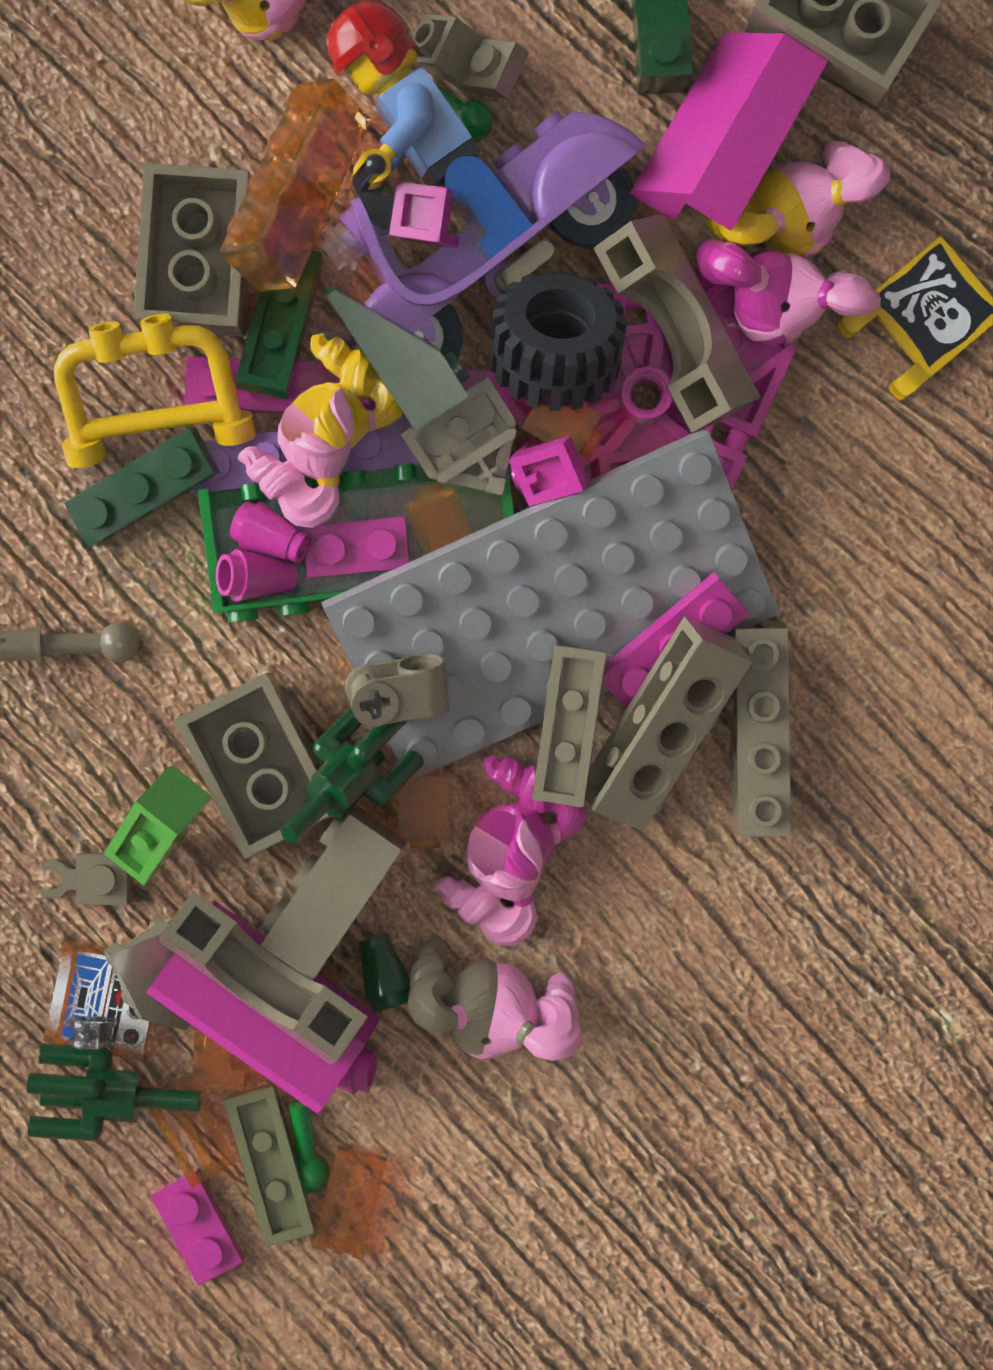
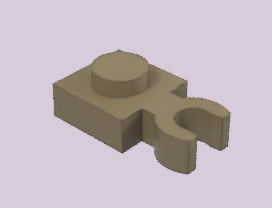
[40,852,131,905]

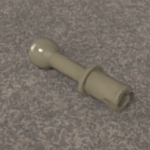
[0,622,140,665]

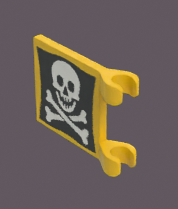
[836,236,993,401]

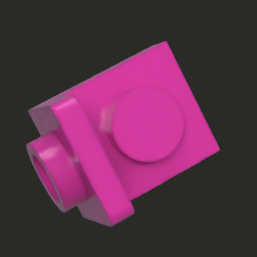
[509,436,590,507]

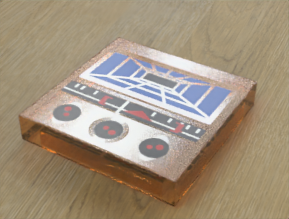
[43,939,153,1062]

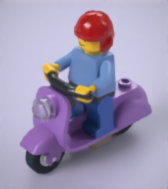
[319,0,646,359]

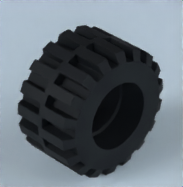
[490,271,627,411]

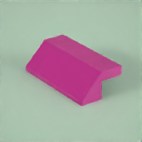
[629,32,828,231]
[146,900,381,1114]

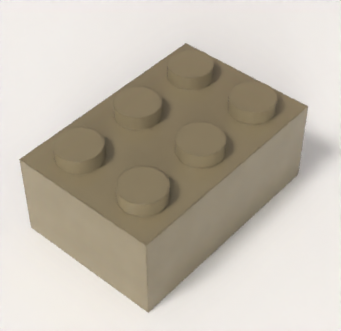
[746,0,943,107]
[133,163,256,337]
[173,673,329,859]
[260,807,407,980]

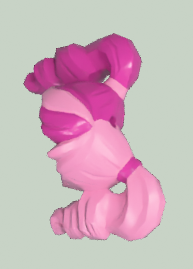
[696,239,881,346]
[433,755,587,946]

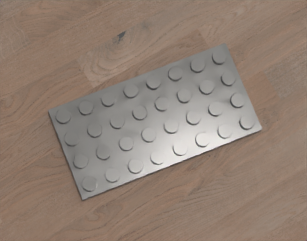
[322,428,779,782]

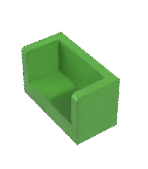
[104,766,212,886]

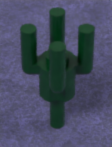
[280,707,424,844]
[27,1043,201,1141]

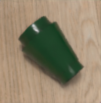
[359,934,411,1013]

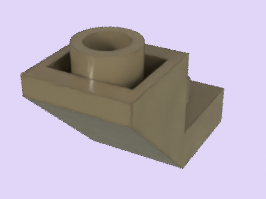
[412,14,529,99]

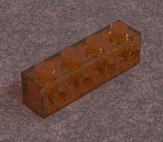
[219,78,371,291]

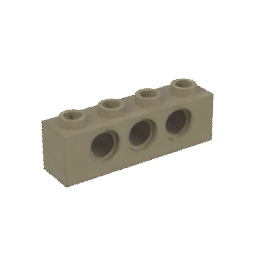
[586,616,753,831]
[730,628,791,837]

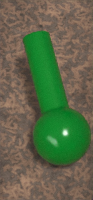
[413,68,493,142]
[289,1100,330,1194]

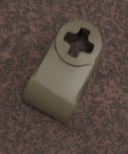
[345,653,449,727]

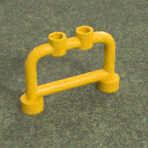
[54,314,257,468]

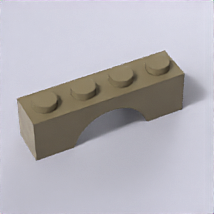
[593,214,761,433]
[159,891,367,1065]

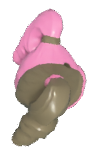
[407,936,583,1061]

